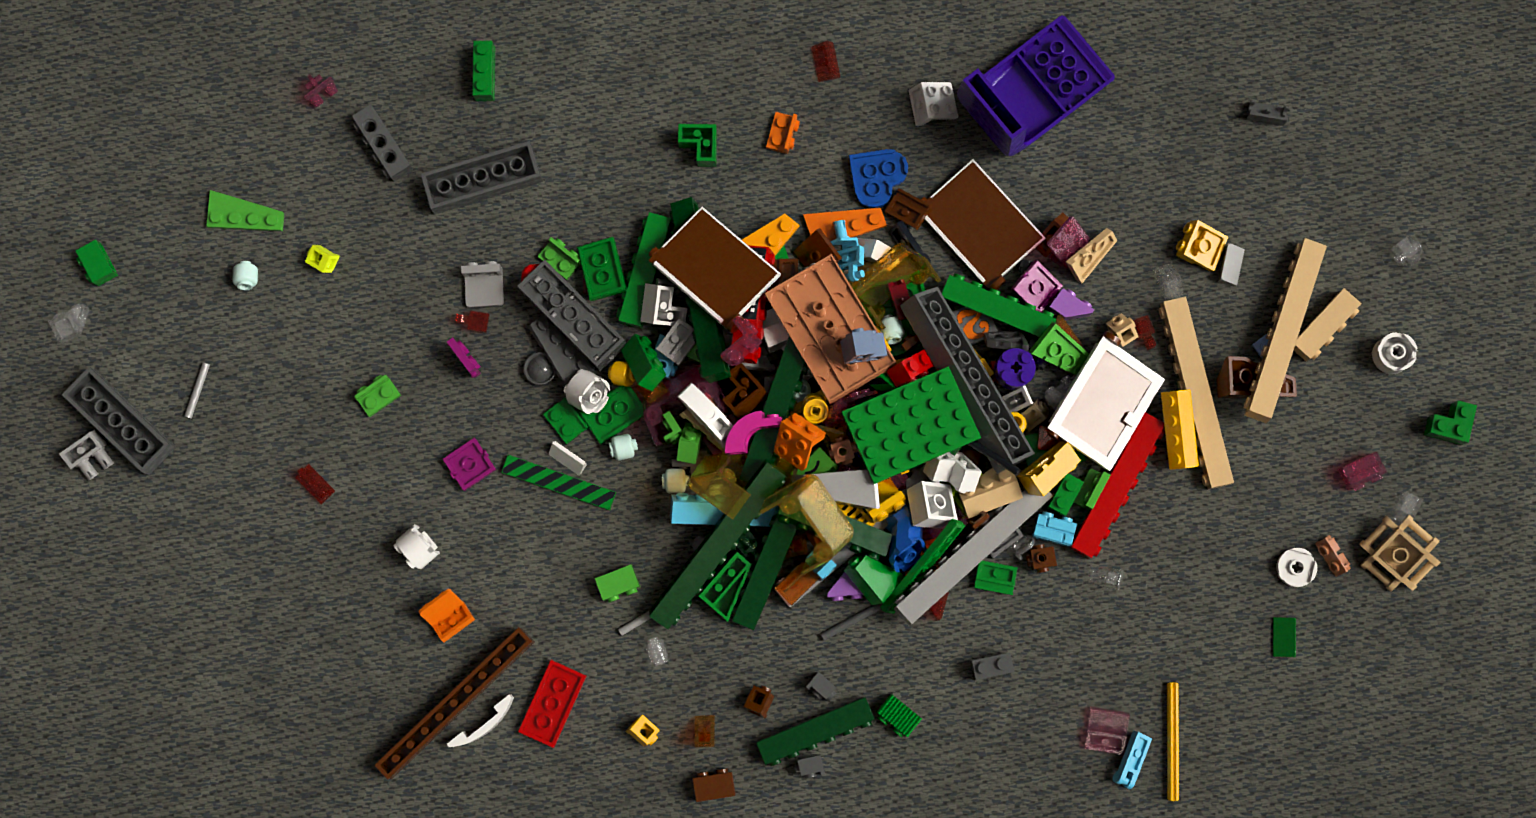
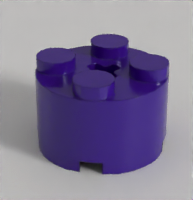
[993,348,1036,390]

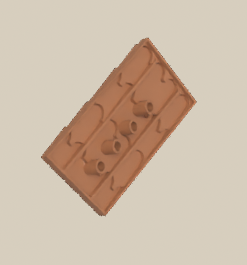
[765,254,897,404]

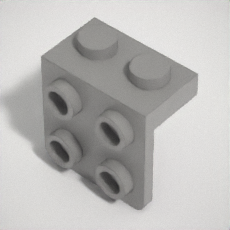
[461,261,504,308]

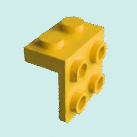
[865,478,907,524]

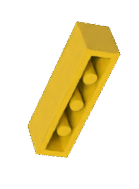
[1161,389,1199,470]

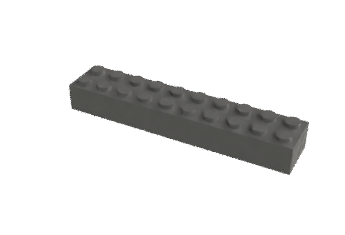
[900,287,1035,474]

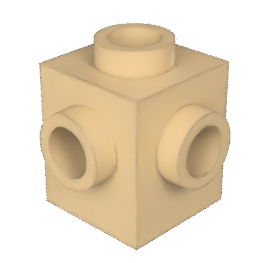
[1106,313,1139,347]

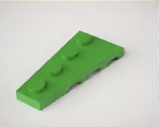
[206,190,284,231]
[1029,322,1089,375]

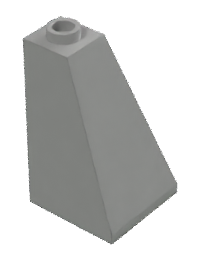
[794,469,880,509]

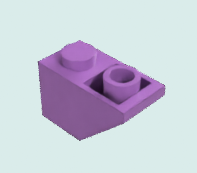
[1048,288,1094,321]
[827,572,863,601]

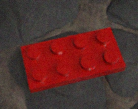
[518,660,587,748]

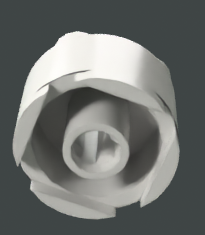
[1372,333,1417,374]
[564,369,610,414]
[394,524,440,569]

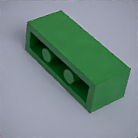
[473,41,495,101]
[621,334,666,391]

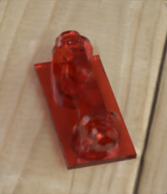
[295,464,335,505]

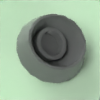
[523,352,556,385]

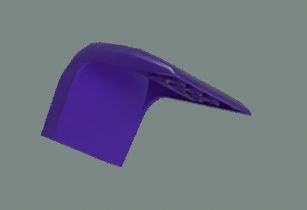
[957,15,1115,156]

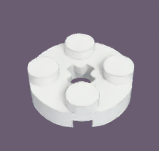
[1276,548,1317,587]

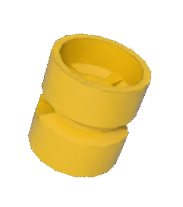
[802,393,829,424]

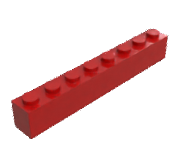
[1069,412,1165,559]

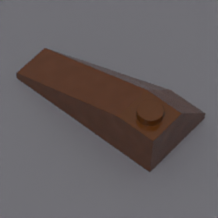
[1217,356,1297,398]

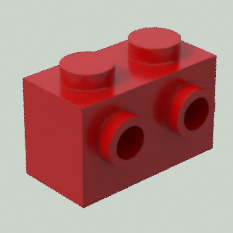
[887,350,934,388]

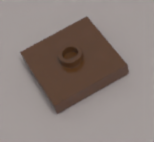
[793,228,842,267]

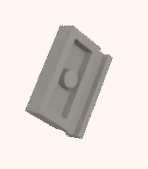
[656,318,696,366]

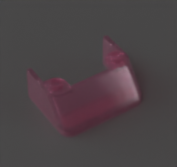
[643,365,732,446]

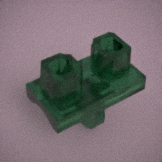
[737,530,763,564]

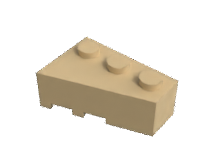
[958,468,1023,519]

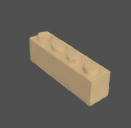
[1294,288,1362,362]

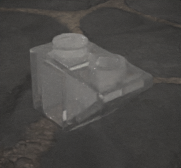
[48,304,90,344]

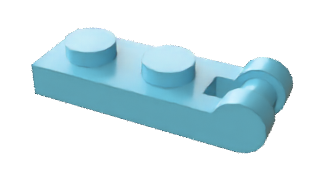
[1113,730,1152,789]

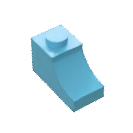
[806,550,837,581]

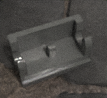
[1246,100,1289,126]

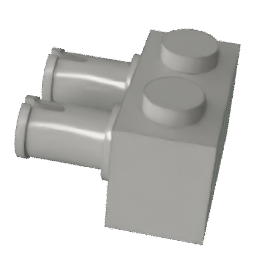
[59,429,115,481]

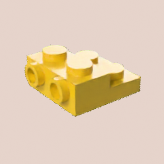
[1176,220,1228,272]

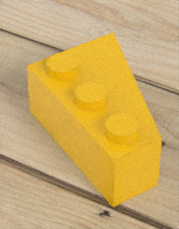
[1017,441,1081,497]

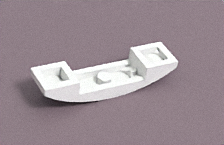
[447,694,514,747]

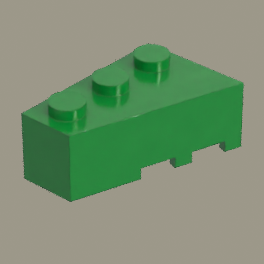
[698,551,752,621]

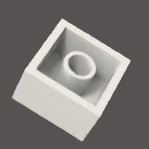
[906,481,958,529]

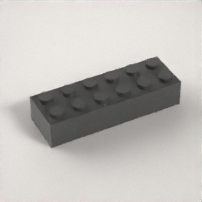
[421,141,543,214]
[62,367,176,475]

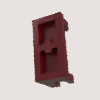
[885,279,910,320]

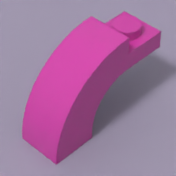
[725,411,784,455]

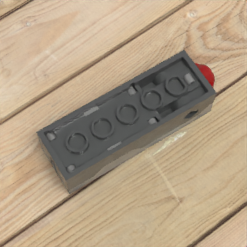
[518,260,626,371]

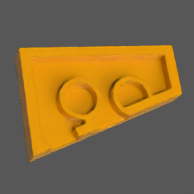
[742,214,800,255]

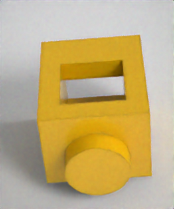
[625,715,660,747]

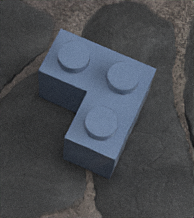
[840,328,887,364]

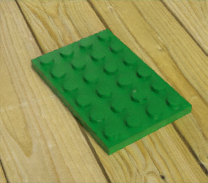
[841,366,981,485]

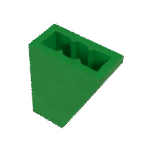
[844,555,905,605]

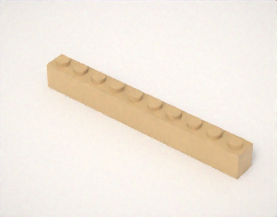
[1243,238,1327,423]
[1159,297,1234,490]

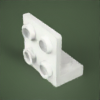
[909,82,958,126]

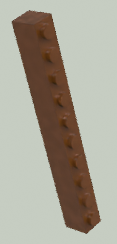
[375,627,535,780]

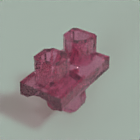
[304,74,338,107]

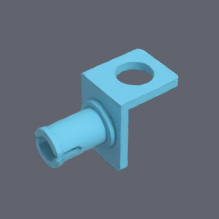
[830,220,859,250]

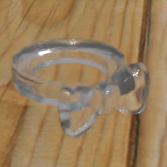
[1009,535,1035,560]

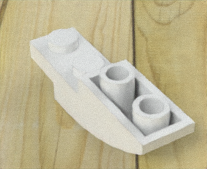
[677,383,733,450]

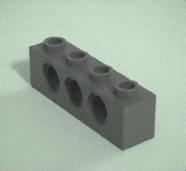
[352,104,413,182]

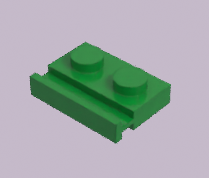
[543,398,589,444]
[974,561,1018,595]

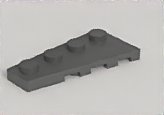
[529,314,596,387]

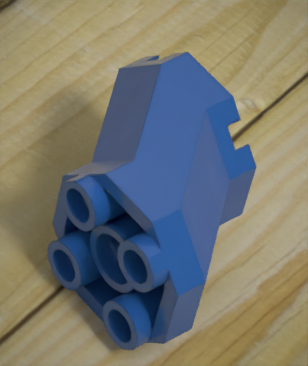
[886,503,927,572]

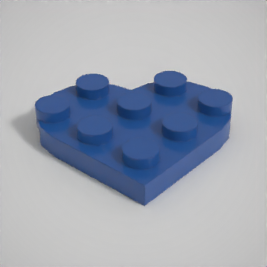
[849,149,908,208]

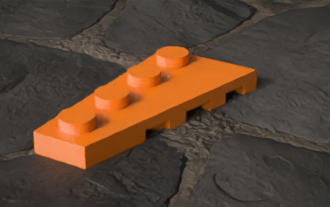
[803,208,887,241]

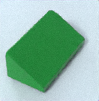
[1273,617,1296,657]

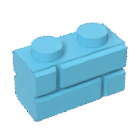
[1032,512,1077,547]

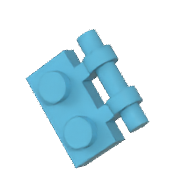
[837,245,865,282]

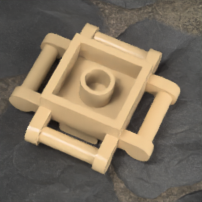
[1359,514,1441,592]

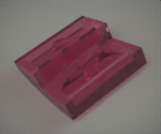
[1084,706,1130,755]

